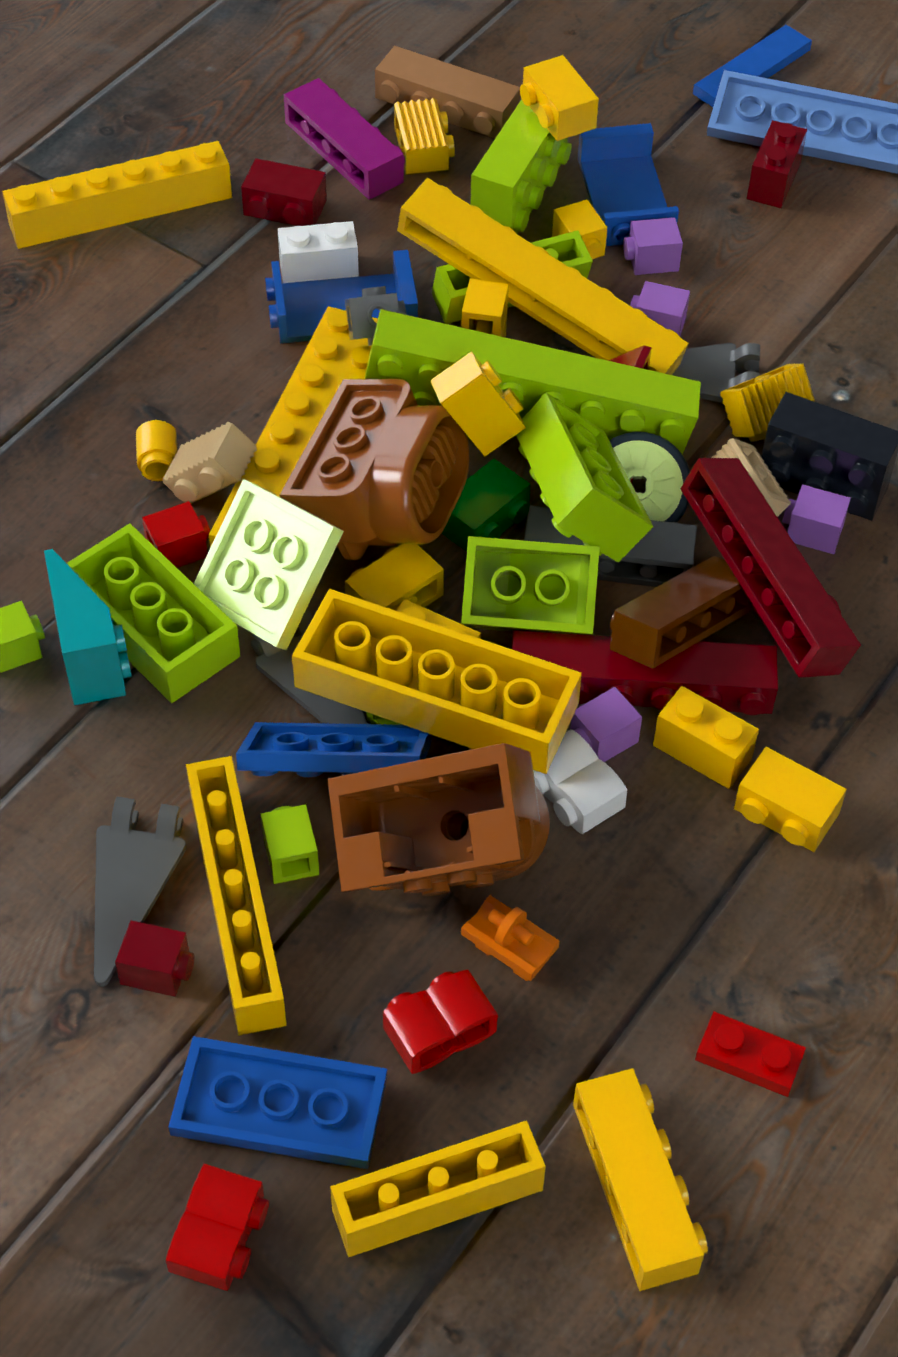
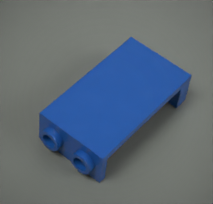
[578,123,679,246]
[265,250,418,344]

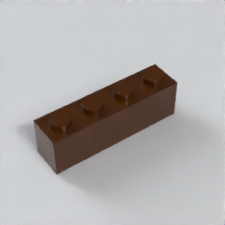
[610,556,752,669]

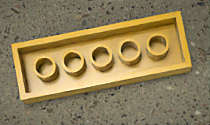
[292,589,582,774]

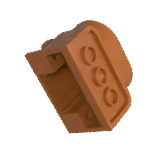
[280,379,469,560]
[328,743,550,896]

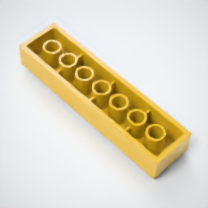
[209,306,378,548]

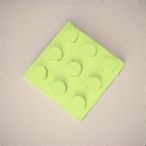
[194,479,344,650]

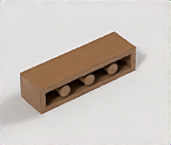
[375,46,521,138]

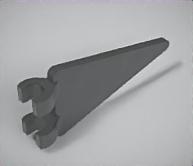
[672,343,760,403]
[250,608,367,724]
[94,796,187,987]

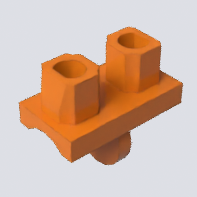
[461,895,560,981]

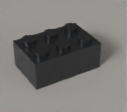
[762,392,898,521]

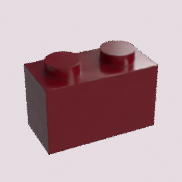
[747,120,807,208]
[241,158,327,226]

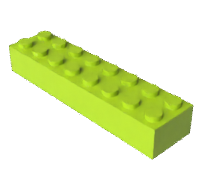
[364,309,701,454]

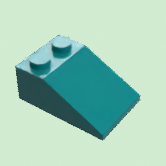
[44,549,132,705]

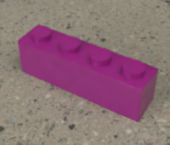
[284,78,405,200]

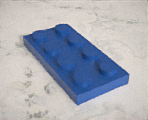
[236,722,432,777]
[168,1036,387,1169]

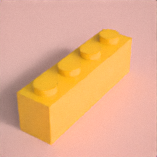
[573,1068,708,1291]
[330,1120,546,1258]

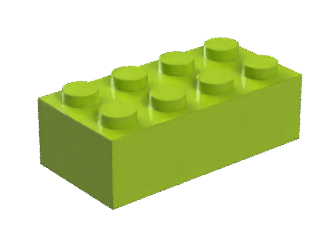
[470,99,572,234]
[516,393,653,563]
[67,523,241,704]

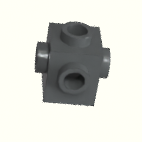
[345,286,406,346]

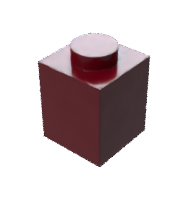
[115,920,195,997]

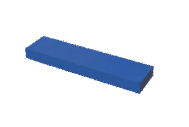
[693,25,812,107]

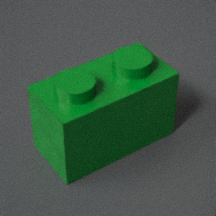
[441,458,531,552]

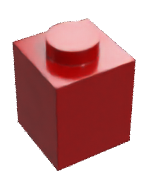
[142,501,210,568]

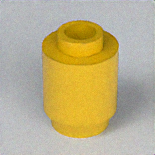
[136,420,177,481]

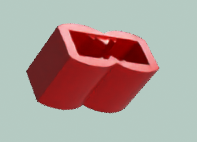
[383,969,498,1074]
[166,1163,269,1291]

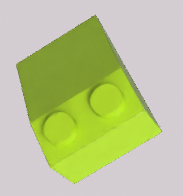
[461,536,600,635]

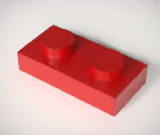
[695,1011,806,1097]

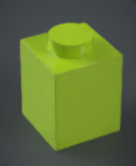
[0,600,45,673]
[261,804,319,884]

